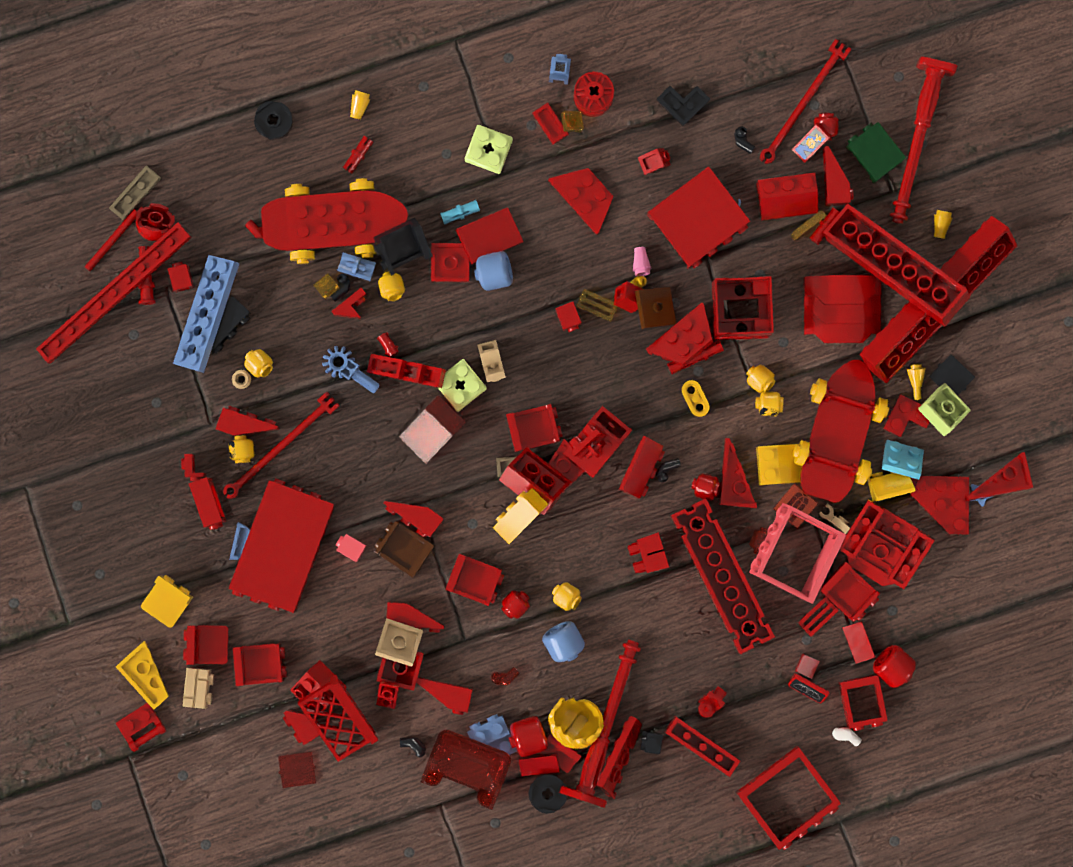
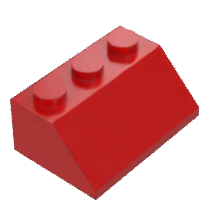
[756,173,818,221]
[618,436,665,499]
[499,447,572,516]

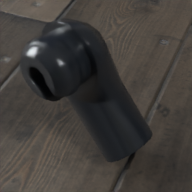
[734,126,755,154]

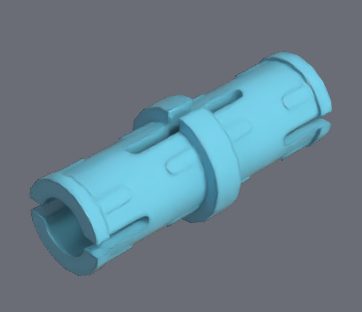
[440,200,480,224]

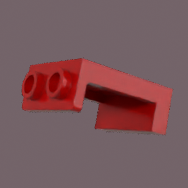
[506,404,563,452]
[445,554,504,606]
[819,562,880,622]
[233,643,287,686]

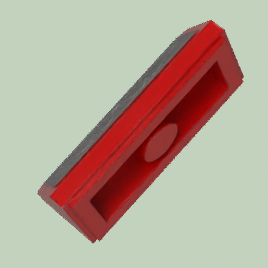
[788,673,830,703]

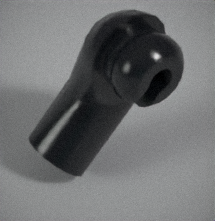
[330,273,350,302]
[656,458,681,483]
[400,737,426,757]

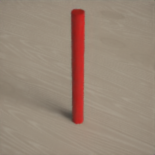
[85,209,137,271]

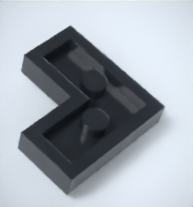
[656,86,710,126]

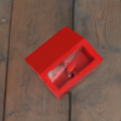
[290,660,347,717]

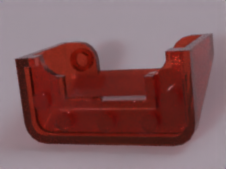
[420,730,511,810]

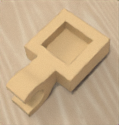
[818,504,850,534]

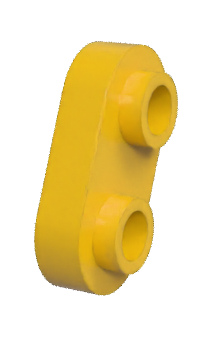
[681,380,709,417]

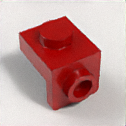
[181,454,206,481]

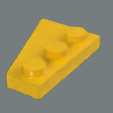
[116,641,169,710]

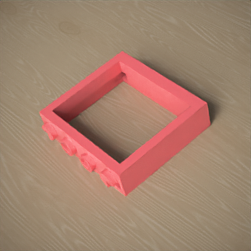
[749,503,846,604]

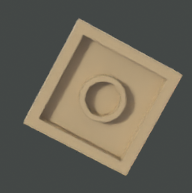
[375,618,423,667]

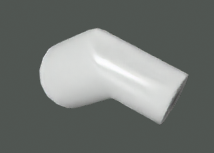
[832,728,862,746]

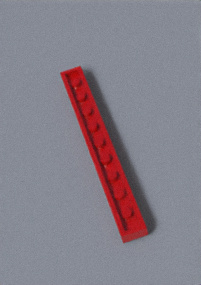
[36,222,192,364]

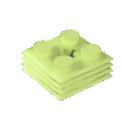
[465,125,513,174]
[438,359,487,412]
[919,383,971,436]

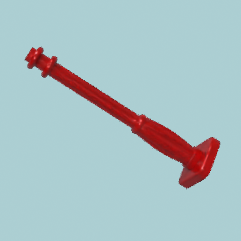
[890,57,958,224]
[559,640,641,808]

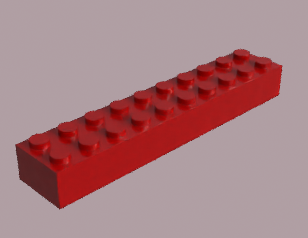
[860,216,1018,384]

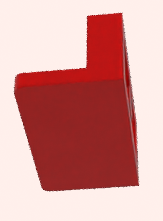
[539,732,582,773]

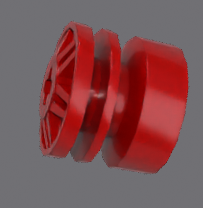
[574,71,614,117]

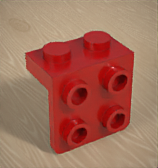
[183,625,229,665]

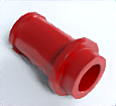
[377,332,399,358]

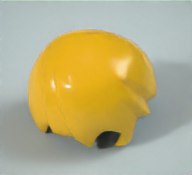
[548,697,604,749]

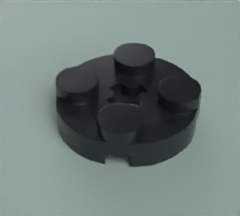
[254,101,293,140]
[528,774,567,814]

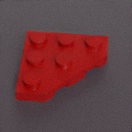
[910,476,969,534]

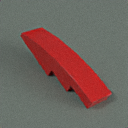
[367,354,446,388]

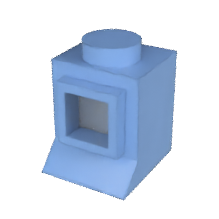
[549,54,571,84]

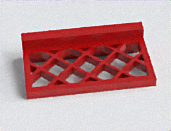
[297,675,378,762]

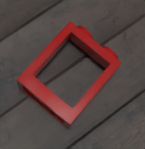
[188,477,227,530]
[838,674,888,731]

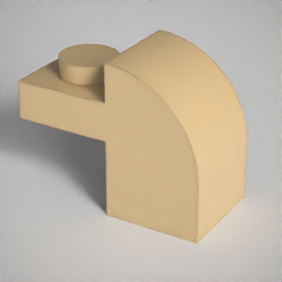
[478,340,506,382]

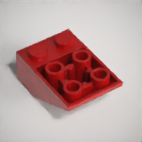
[563,406,632,478]

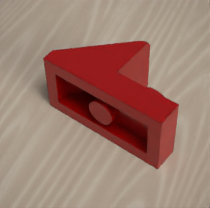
[331,288,367,319]

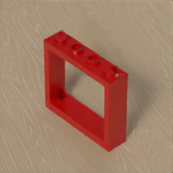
[736,746,841,850]

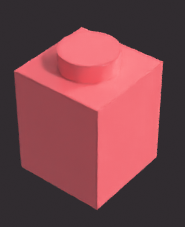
[336,534,367,562]

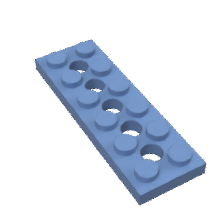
[173,255,239,373]

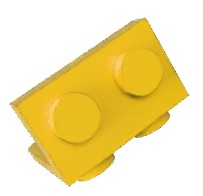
[141,575,193,628]

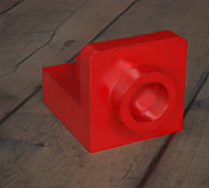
[638,148,671,175]

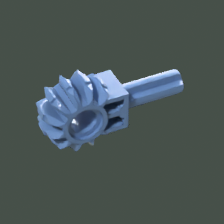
[322,346,380,393]

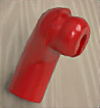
[245,220,263,239]

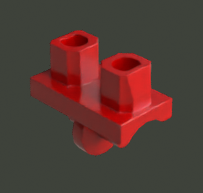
[569,424,606,459]
[698,686,727,718]

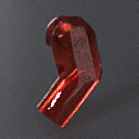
[491,667,520,686]

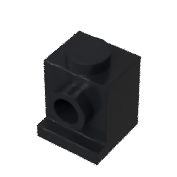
[640,731,663,754]

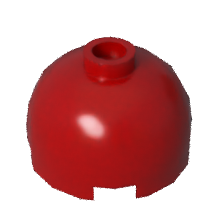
[136,203,175,241]

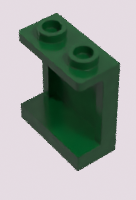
[846,122,906,184]

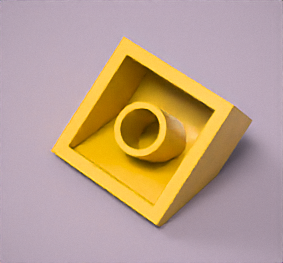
[867,472,915,502]

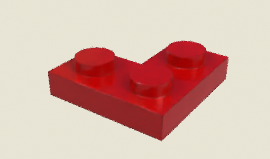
[883,394,930,437]

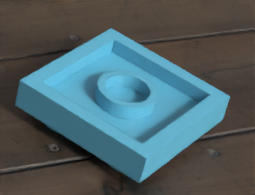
[882,440,924,480]

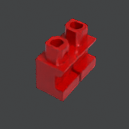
[627,532,669,573]

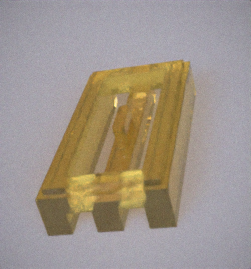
[791,210,827,241]
[576,289,618,322]

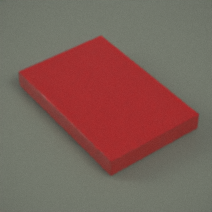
[456,207,524,265]

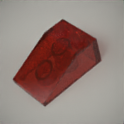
[399,395,466,464]

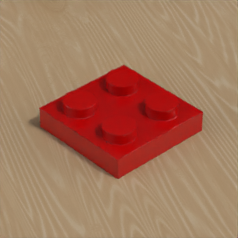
[431,243,470,282]

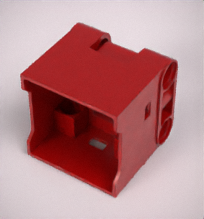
[712,276,774,340]

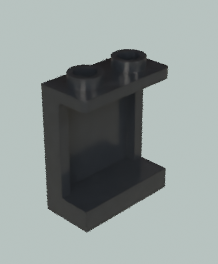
[373,218,433,276]

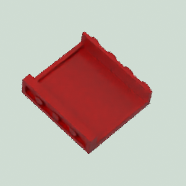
[647,167,750,269]

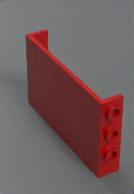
[228,478,335,613]

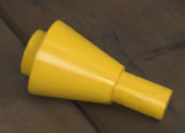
[907,364,926,400]

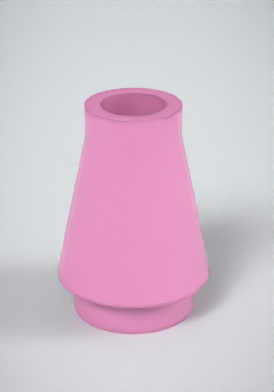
[633,247,652,276]

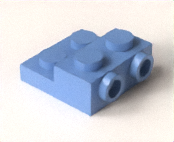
[467,714,517,767]

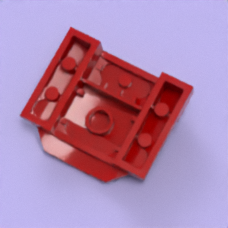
[803,275,881,343]
[839,499,935,589]

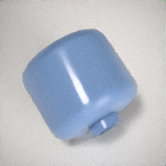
[474,251,513,291]
[542,621,585,662]

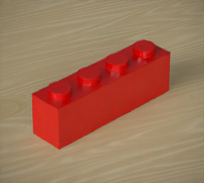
[664,716,740,777]

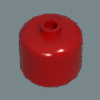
[873,645,916,688]
[508,716,548,757]

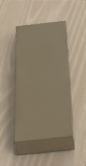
[109,165,162,221]

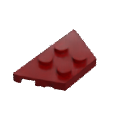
[548,168,614,236]
[646,303,713,367]

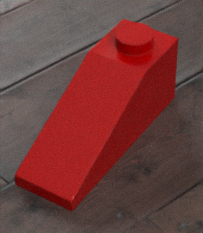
[823,146,854,206]
[416,677,473,715]

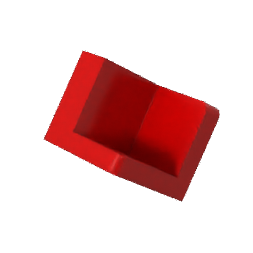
[614,281,644,313]

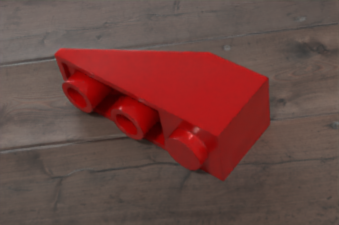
[216,406,279,436]
[383,501,444,538]
[387,602,445,633]

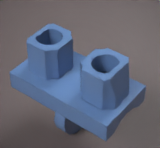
[337,252,376,281]

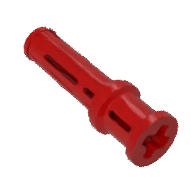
[138,246,156,305]

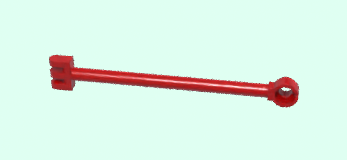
[760,39,851,164]
[223,392,340,499]

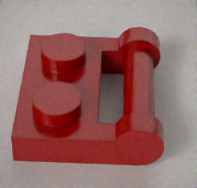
[115,703,167,752]

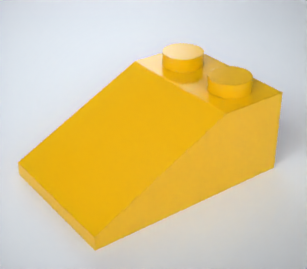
[756,444,802,486]

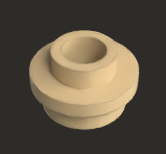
[232,370,251,389]

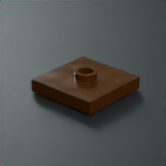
[635,287,676,329]

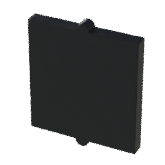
[929,354,975,396]

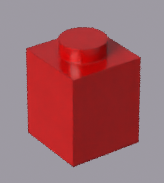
[168,262,194,293]
[555,301,582,333]

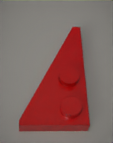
[719,438,757,508]
[966,452,1033,501]

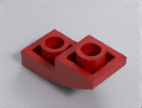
[376,681,399,709]

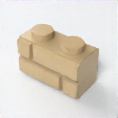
[183,667,214,709]

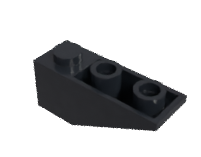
[210,296,251,355]

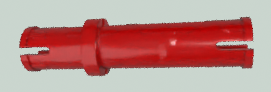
[667,340,724,375]

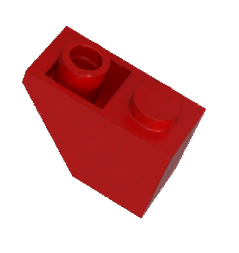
[283,709,324,745]

